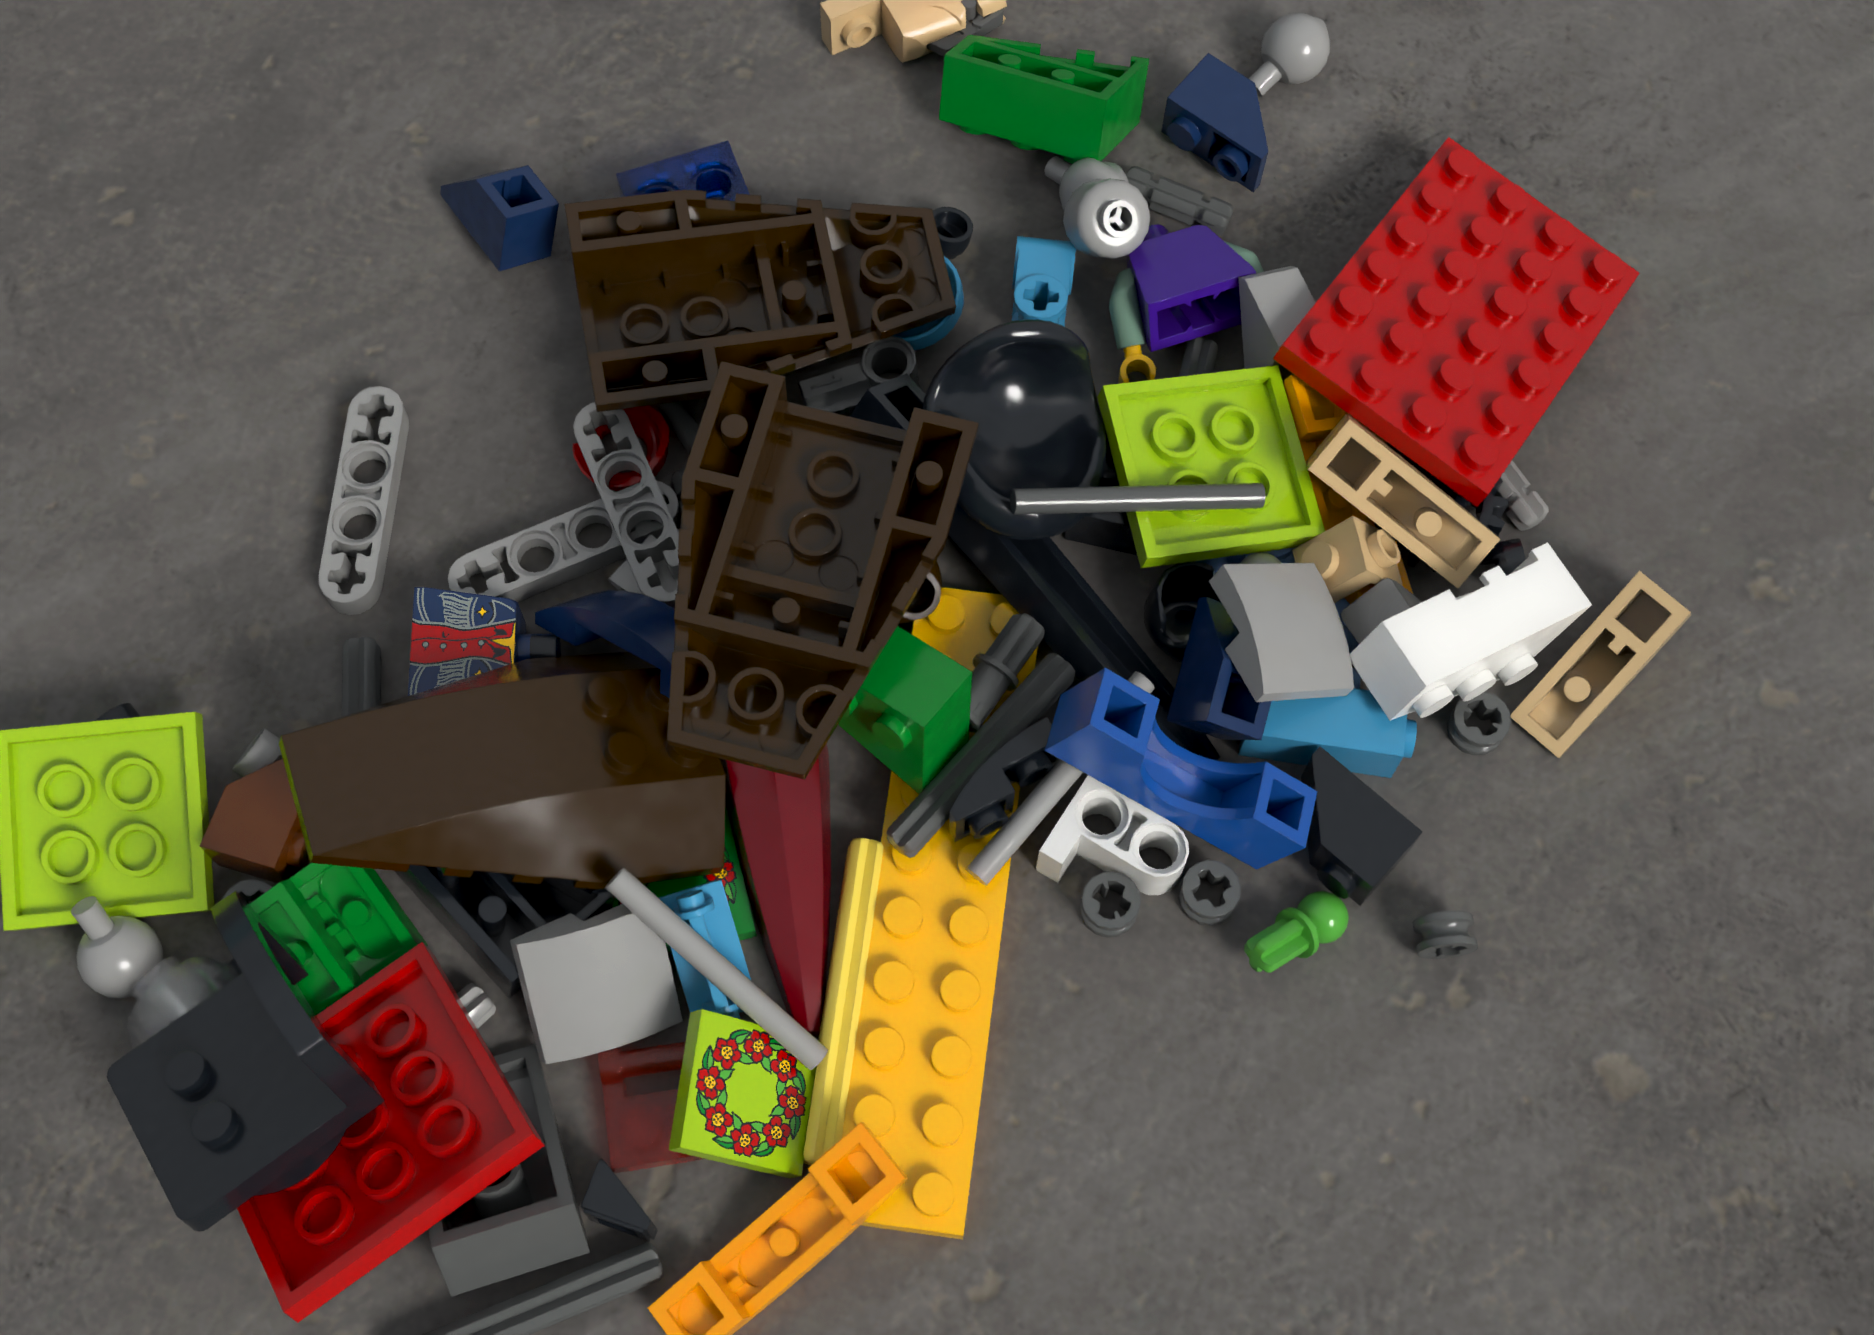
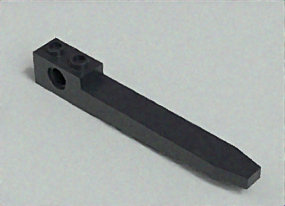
[850,373,1220,760]

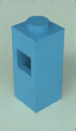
[1238,688,1417,778]

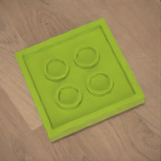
[1097,365,1325,568]
[0,712,215,931]

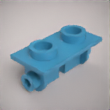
[659,879,751,1019]

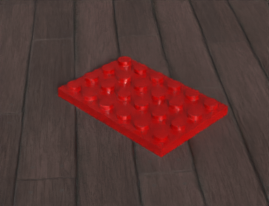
[1273,137,1640,507]

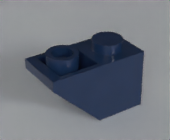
[1161,53,1268,192]
[440,165,559,272]
[1167,597,1272,740]

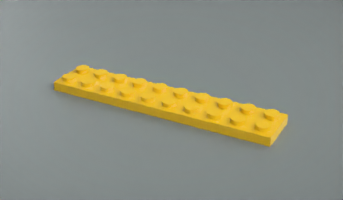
[842,587,1038,1239]

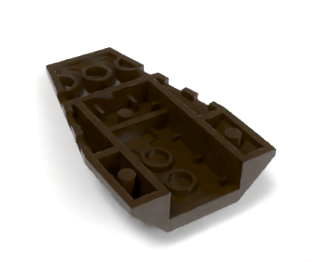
[564,190,956,412]
[667,361,979,780]
[279,652,726,889]

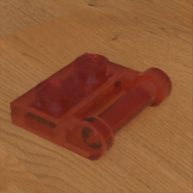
[598,1041,704,1173]

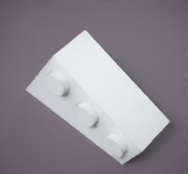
[1350,542,1592,721]

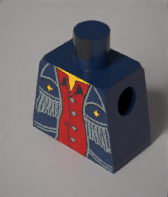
[408,587,561,696]

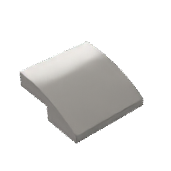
[1209,563,1354,702]
[510,904,683,1064]

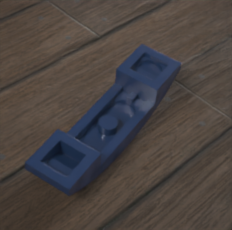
[535,590,675,698]

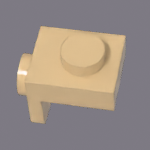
[1292,516,1402,603]

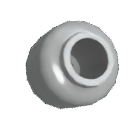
[1063,178,1150,259]

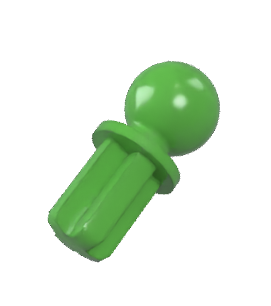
[1244,891,1349,973]

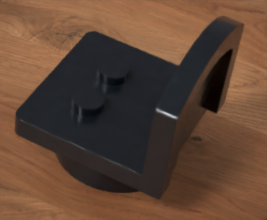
[107,891,385,1232]

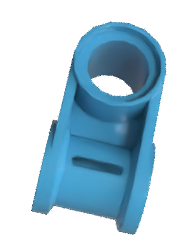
[1012,236,1076,327]

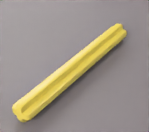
[803,838,884,1166]

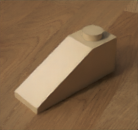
[1306,412,1500,588]
[1510,571,1691,758]

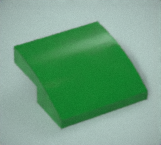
[249,863,428,1015]

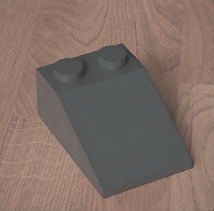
[428,1044,590,1297]

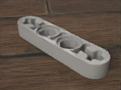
[318,386,409,615]
[573,402,679,609]
[448,481,681,602]

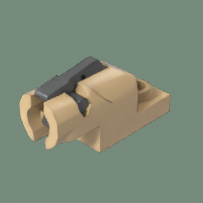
[820,0,1007,63]

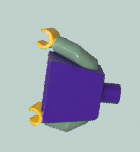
[1109,224,1264,384]

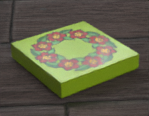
[669,1009,820,1179]

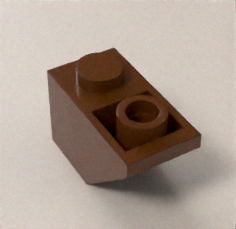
[200,758,310,883]

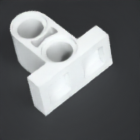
[1036,775,1189,895]

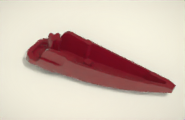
[720,744,831,1036]

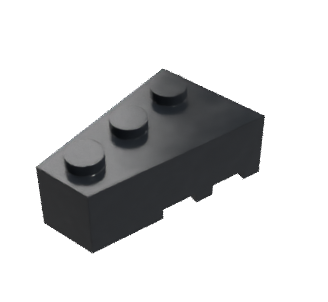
[395,865,615,999]

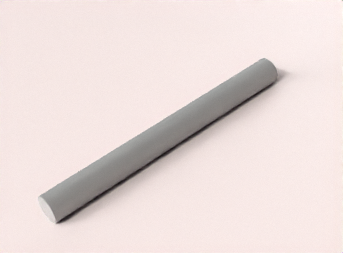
[966,671,1155,886]
[605,867,828,1070]

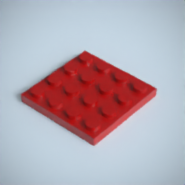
[237,942,545,1323]

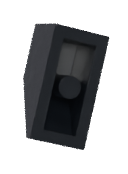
[1301,746,1423,906]

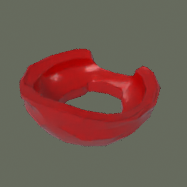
[572,405,669,491]

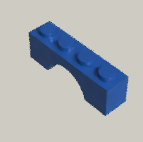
[1045,668,1318,869]

